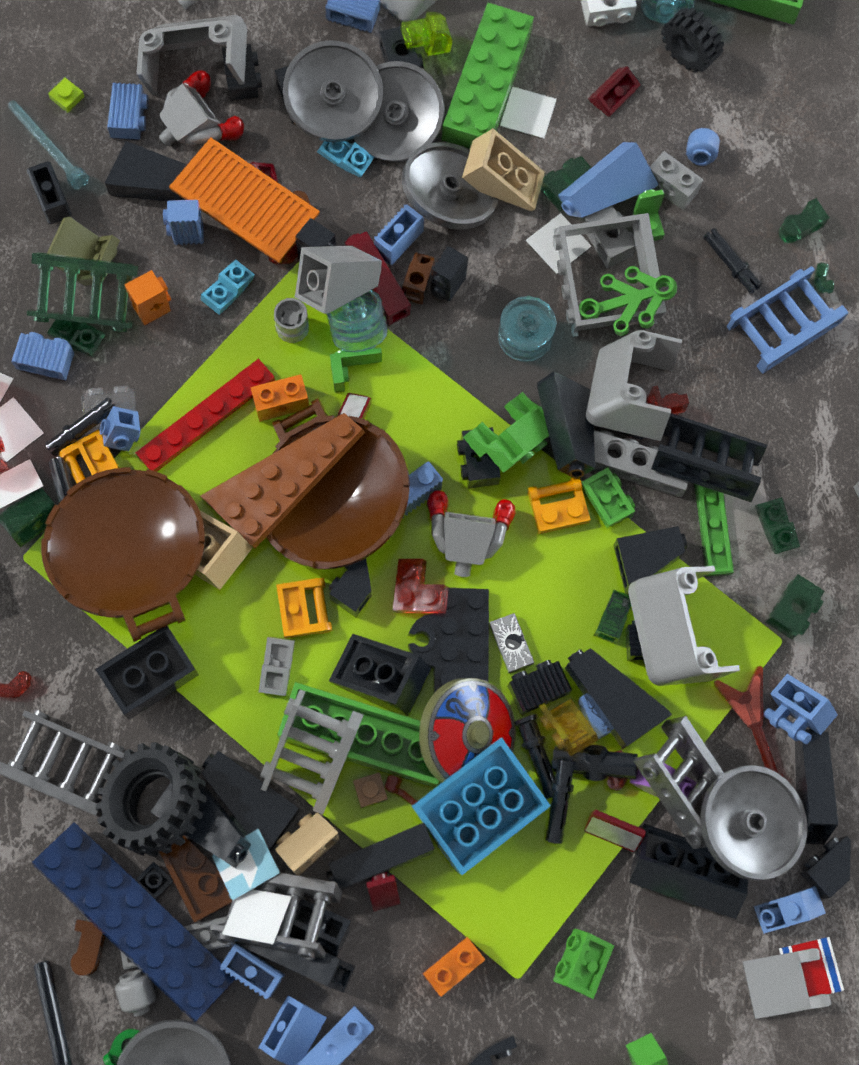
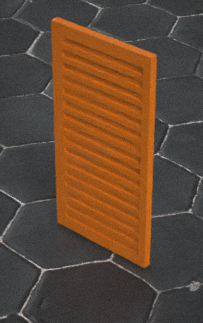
[169,137,320,263]

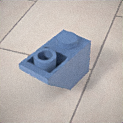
[754,886,826,934]

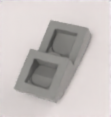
[259,637,295,696]

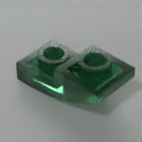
[47,312,105,356]
[755,497,800,554]

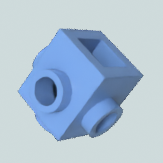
[100,406,140,451]

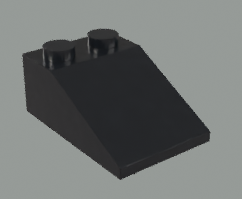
[329,634,431,717]

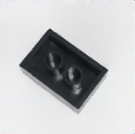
[95,626,199,720]

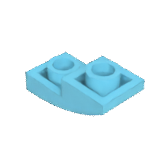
[317,141,374,177]
[201,260,255,315]

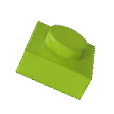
[48,78,85,113]

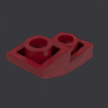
[366,873,400,912]

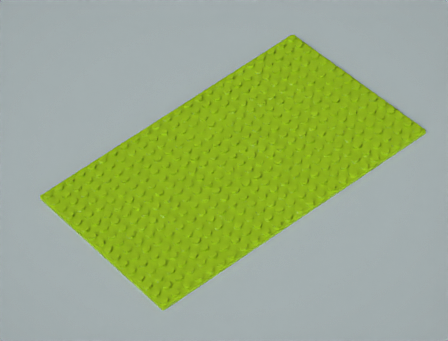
[23,262,782,979]

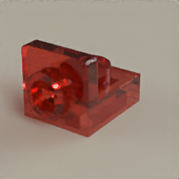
[647,386,689,414]

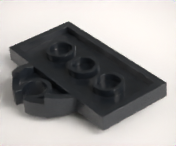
[408,587,489,694]

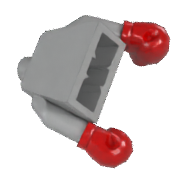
[159,70,245,146]
[427,490,516,577]

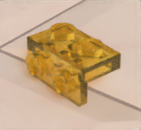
[539,699,599,757]

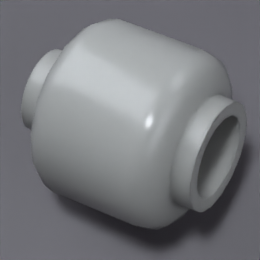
[115,970,157,1016]

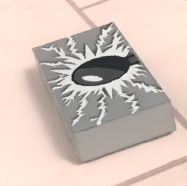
[489,613,534,674]

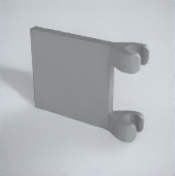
[742,948,831,1019]

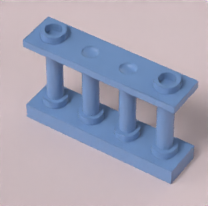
[727,266,849,374]
[297,1006,374,1065]

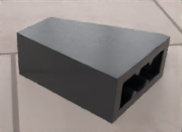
[613,526,687,595]

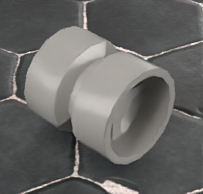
[274,298,309,343]

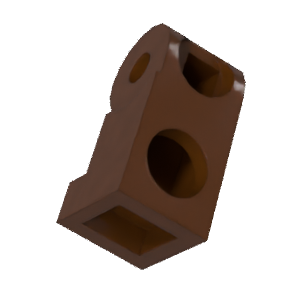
[402,252,435,305]
[70,919,106,976]

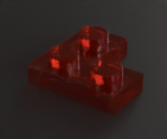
[393,558,449,613]

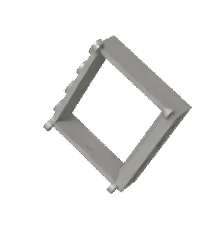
[553,213,667,337]

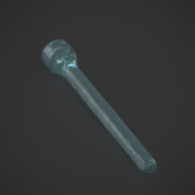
[8,101,89,190]

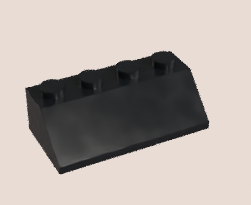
[629,824,748,919]

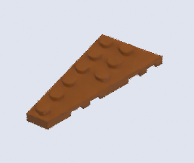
[200,413,365,548]

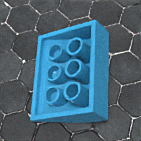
[412,738,551,875]

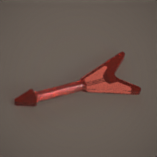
[713,666,784,777]

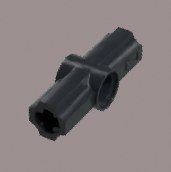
[552,745,638,781]

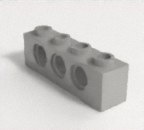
[594,430,688,497]

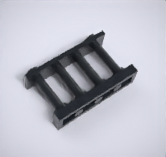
[651,413,767,502]

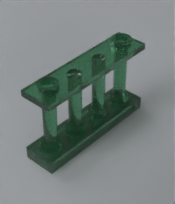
[27,252,139,332]

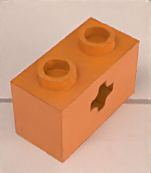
[125,270,171,326]
[250,374,309,422]
[422,937,485,997]

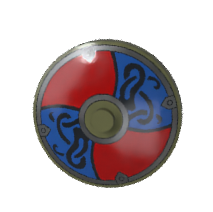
[419,678,516,783]

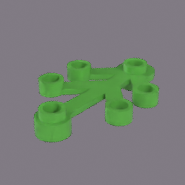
[579,266,677,336]

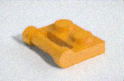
[59,429,119,484]
[528,478,591,534]
[276,578,333,639]

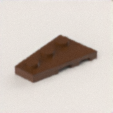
[158,836,232,923]

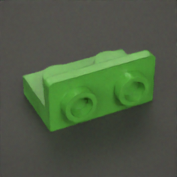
[581,468,635,529]
[553,929,614,999]

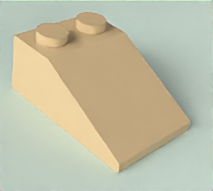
[462,129,545,211]
[195,511,252,590]
[275,812,340,876]

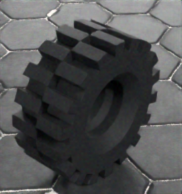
[661,7,724,73]

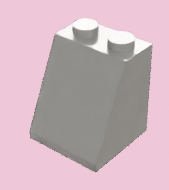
[295,246,382,314]

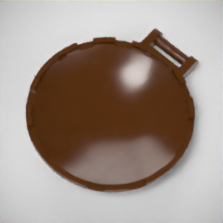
[266,398,410,569]
[41,467,205,642]

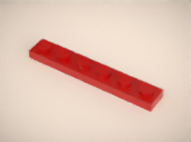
[135,358,275,472]

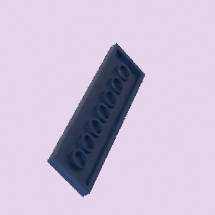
[32,822,235,1023]

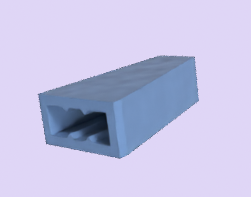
[558,142,659,217]

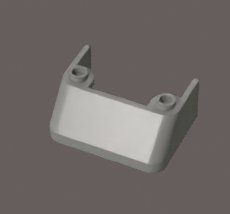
[137,15,247,95]
[586,330,682,441]
[628,566,740,686]

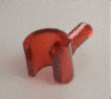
[385,775,417,805]

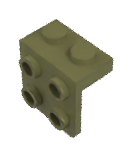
[46,217,120,286]

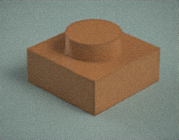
[353,772,388,808]

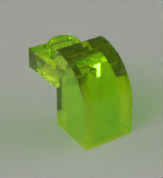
[400,12,453,56]

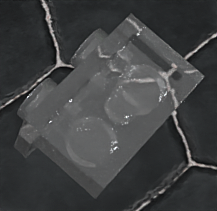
[81,385,137,426]

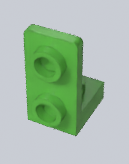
[632,189,665,241]
[330,346,382,392]

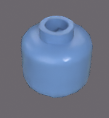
[686,128,720,166]

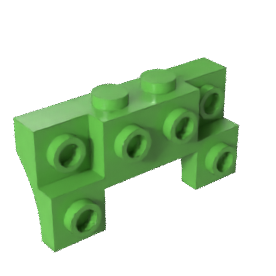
[463,392,549,473]

